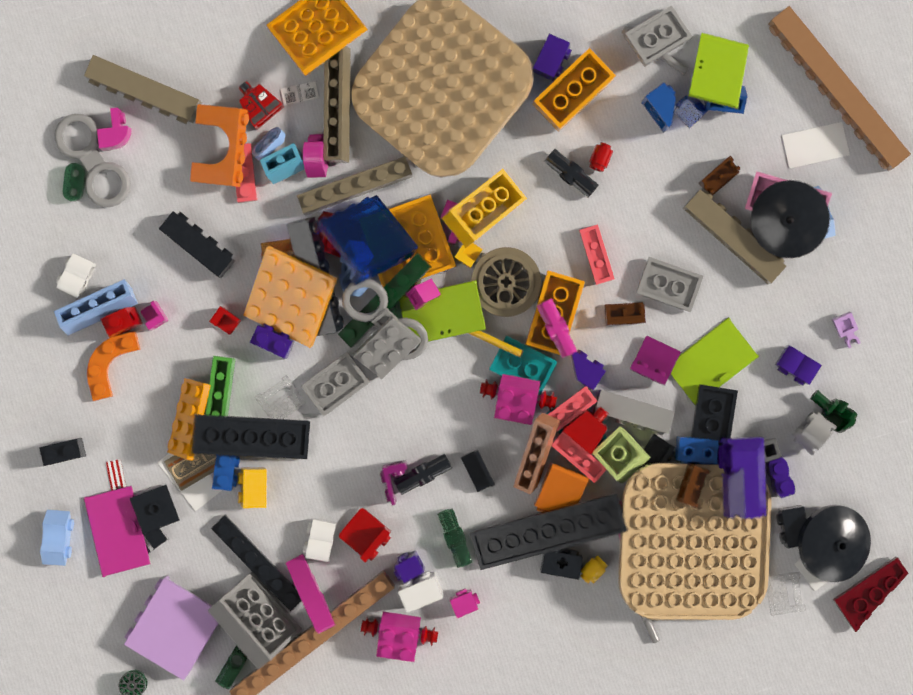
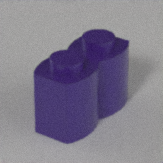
[775,345,822,386]
[765,457,795,498]

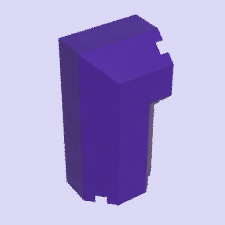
[718,437,766,519]

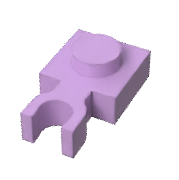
[832,311,860,348]

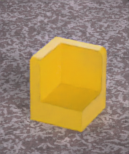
[455,243,482,269]

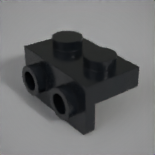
[639,434,675,469]

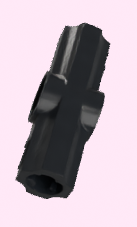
[544,149,599,198]
[394,454,452,495]

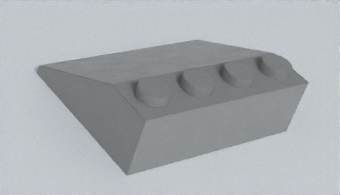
[207,572,302,670]

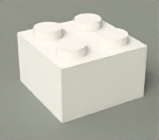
[398,571,443,613]

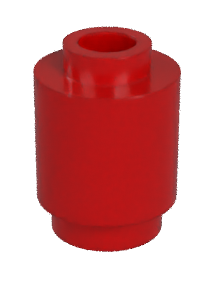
[589,142,613,172]

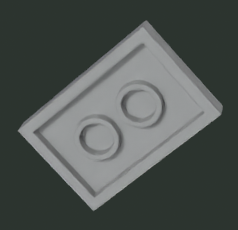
[624,5,693,67]
[636,257,703,312]
[353,315,421,379]
[301,352,370,417]

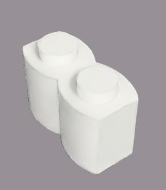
[56,254,97,299]
[303,519,337,562]

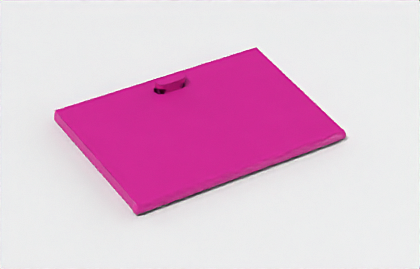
[84,486,151,577]

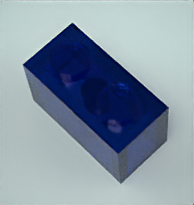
[674,95,709,129]

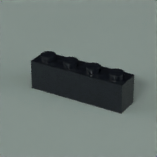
[159,211,235,278]

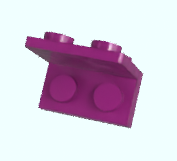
[630,336,681,386]
[380,460,408,506]

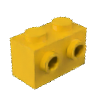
[237,467,267,508]

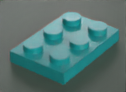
[489,335,558,395]

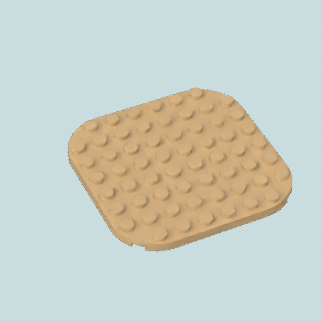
[352,0,533,178]
[619,463,772,620]

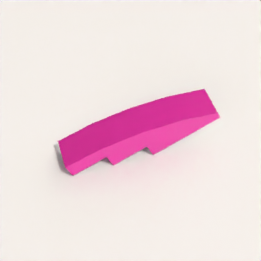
[286,554,335,634]

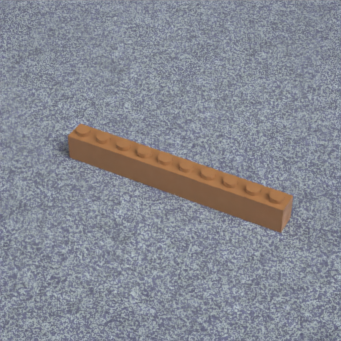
[768,6,911,171]
[229,570,395,695]

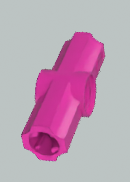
[537,299,577,358]

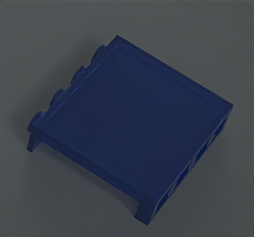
[314,195,418,286]

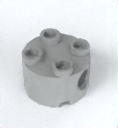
[792,411,837,456]

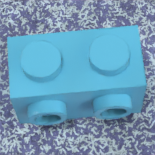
[260,143,305,184]

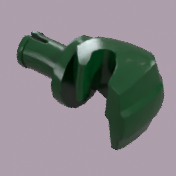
[810,390,857,433]

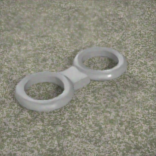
[55,114,130,207]
[342,279,428,360]

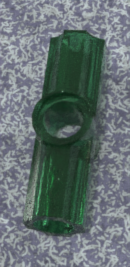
[437,508,473,568]
[215,645,248,690]

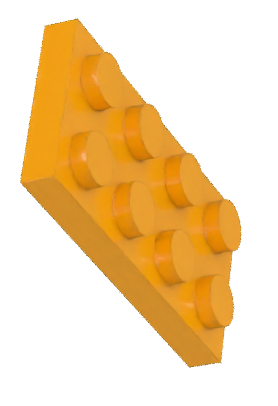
[167,378,211,461]

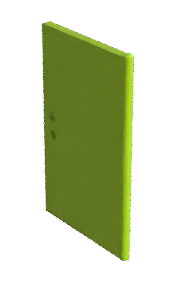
[689,33,749,109]
[399,280,486,342]
[671,317,759,406]

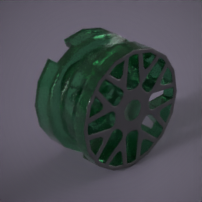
[118,669,148,695]

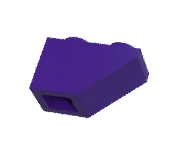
[571,349,606,390]

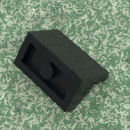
[461,449,495,492]

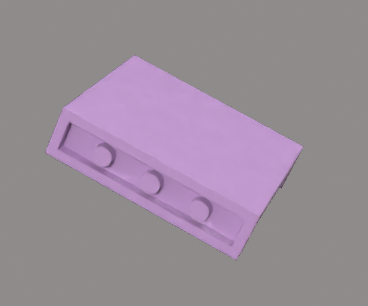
[124,576,219,680]

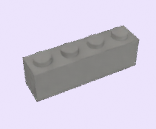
[593,390,675,436]

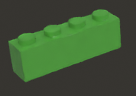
[206,356,236,416]

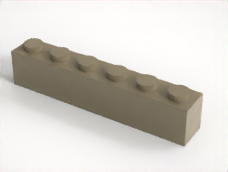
[323,46,351,163]
[84,55,202,124]
[297,156,413,216]
[683,189,787,284]

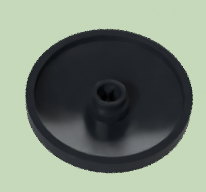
[751,180,830,258]
[798,505,871,582]

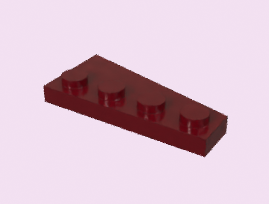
[833,557,909,632]

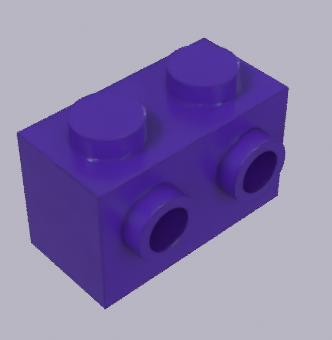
[533,33,572,82]
[249,324,295,359]
[393,551,425,583]

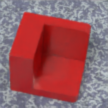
[209,306,241,335]

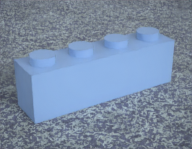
[54,279,138,335]

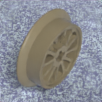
[471,247,541,317]

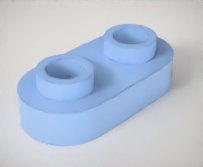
[252,127,285,161]

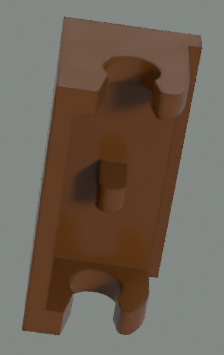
[699,155,741,196]
[604,302,646,325]
[676,464,710,508]

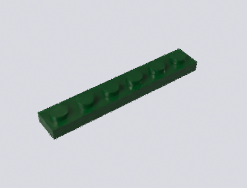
[338,253,432,348]

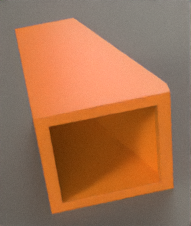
[534,462,589,513]

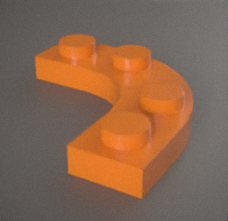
[87,331,141,401]

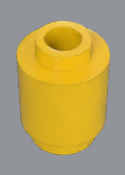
[580,555,608,584]

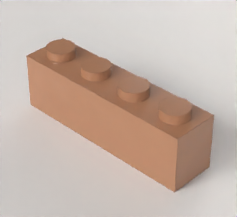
[513,413,560,495]

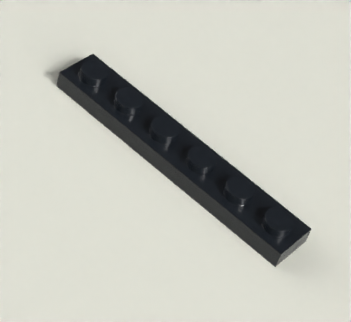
[211,515,302,612]

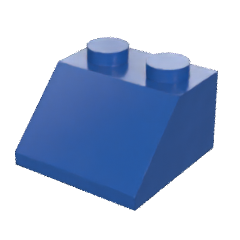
[641,82,676,133]

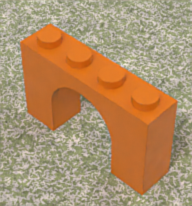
[190,104,249,187]

